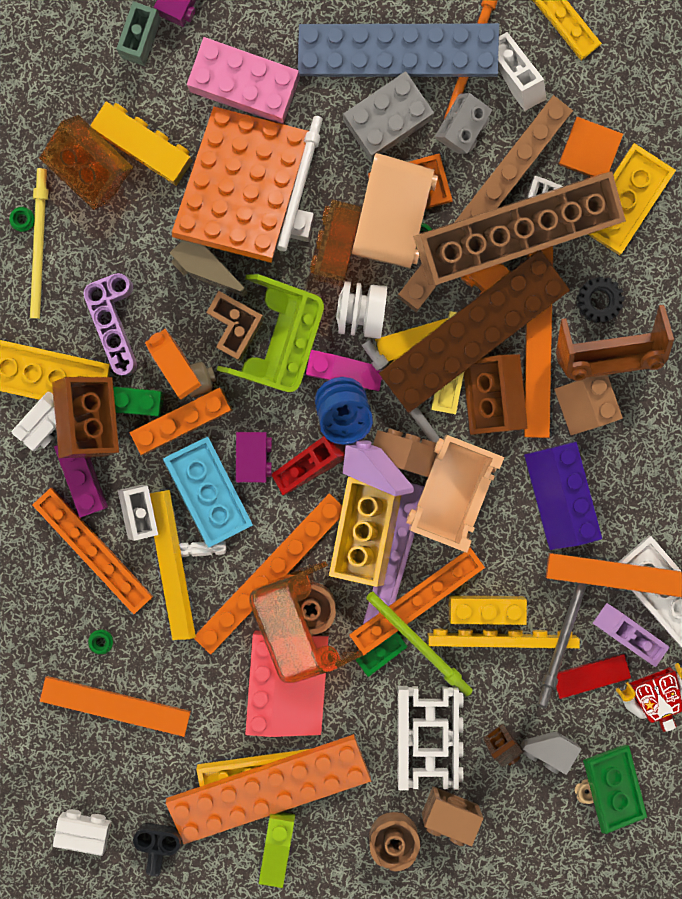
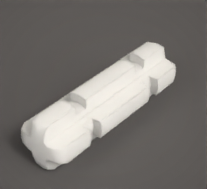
[179,540,227,557]

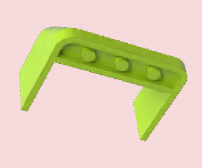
[217,274,324,392]

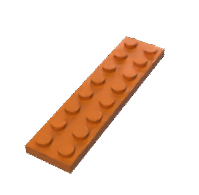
[166,734,371,844]

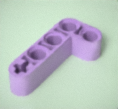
[84,273,137,376]

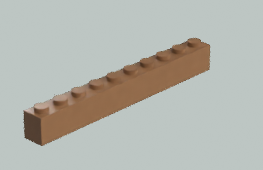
[397,95,573,313]

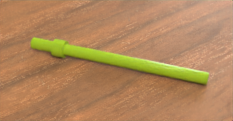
[366,591,473,696]

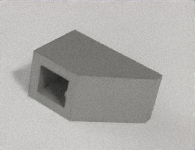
[520,731,581,775]

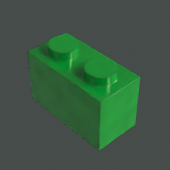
[113,387,165,417]

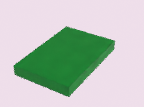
[583,745,647,834]

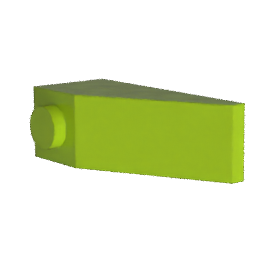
[259,812,295,888]

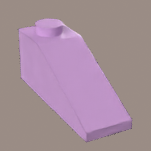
[343,440,414,496]
[593,603,670,667]

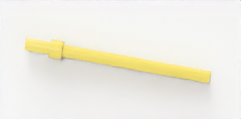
[30,168,49,319]

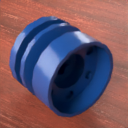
[315,377,373,445]

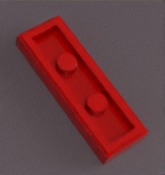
[556,653,631,699]

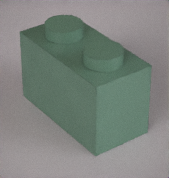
[116,1,161,66]

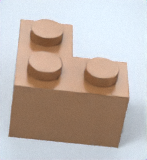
[206,291,265,361]
[373,428,437,477]

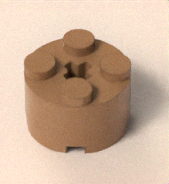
[285,582,336,636]
[369,812,420,871]

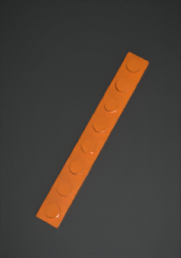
[194,493,342,654]

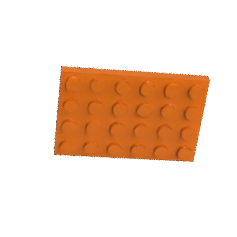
[172,106,309,263]

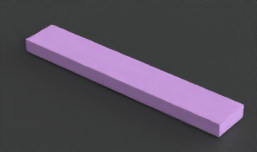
[363,483,424,624]

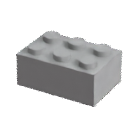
[343,71,434,161]

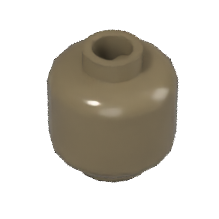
[189,362,216,398]

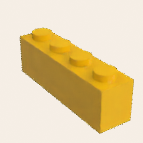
[90,102,193,186]

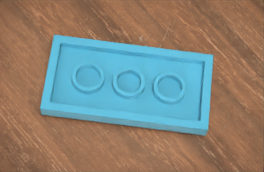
[163,437,253,548]

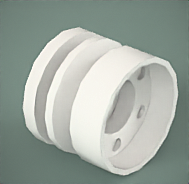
[336,281,387,339]

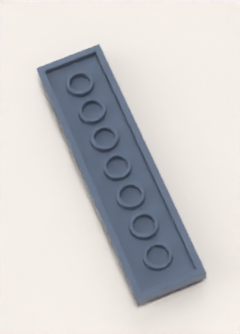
[298,23,499,77]

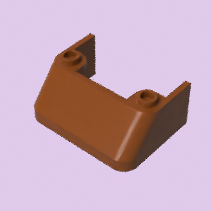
[556,305,674,381]

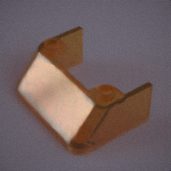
[249,561,363,683]

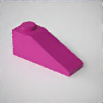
[306,350,382,391]

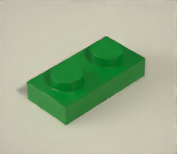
[353,632,408,677]

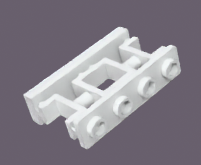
[398,686,464,790]

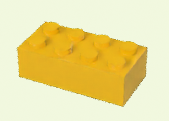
[329,477,402,587]

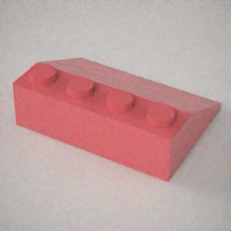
[245,631,329,737]

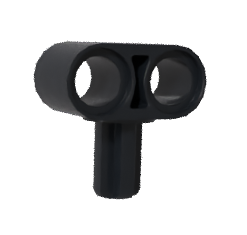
[133,823,182,877]

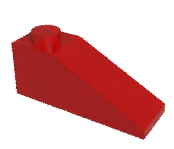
[272,436,346,495]

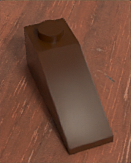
[483,724,523,767]

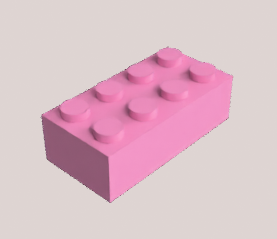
[187,37,300,124]

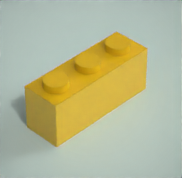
[449,595,527,625]

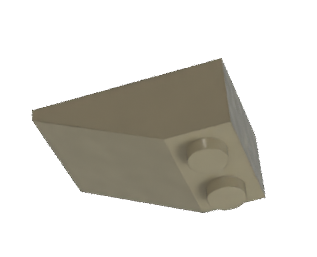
[170,240,248,297]

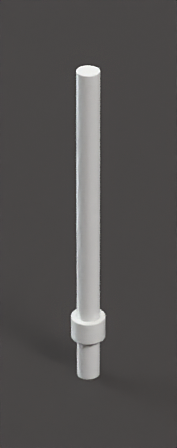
[277,116,323,251]

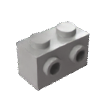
[434,93,492,154]

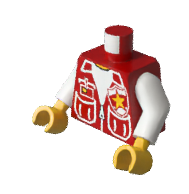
[616,663,682,732]

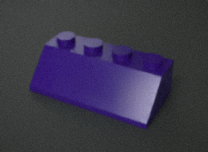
[524,442,602,550]

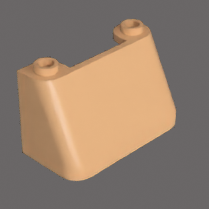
[352,153,438,269]
[406,435,504,553]

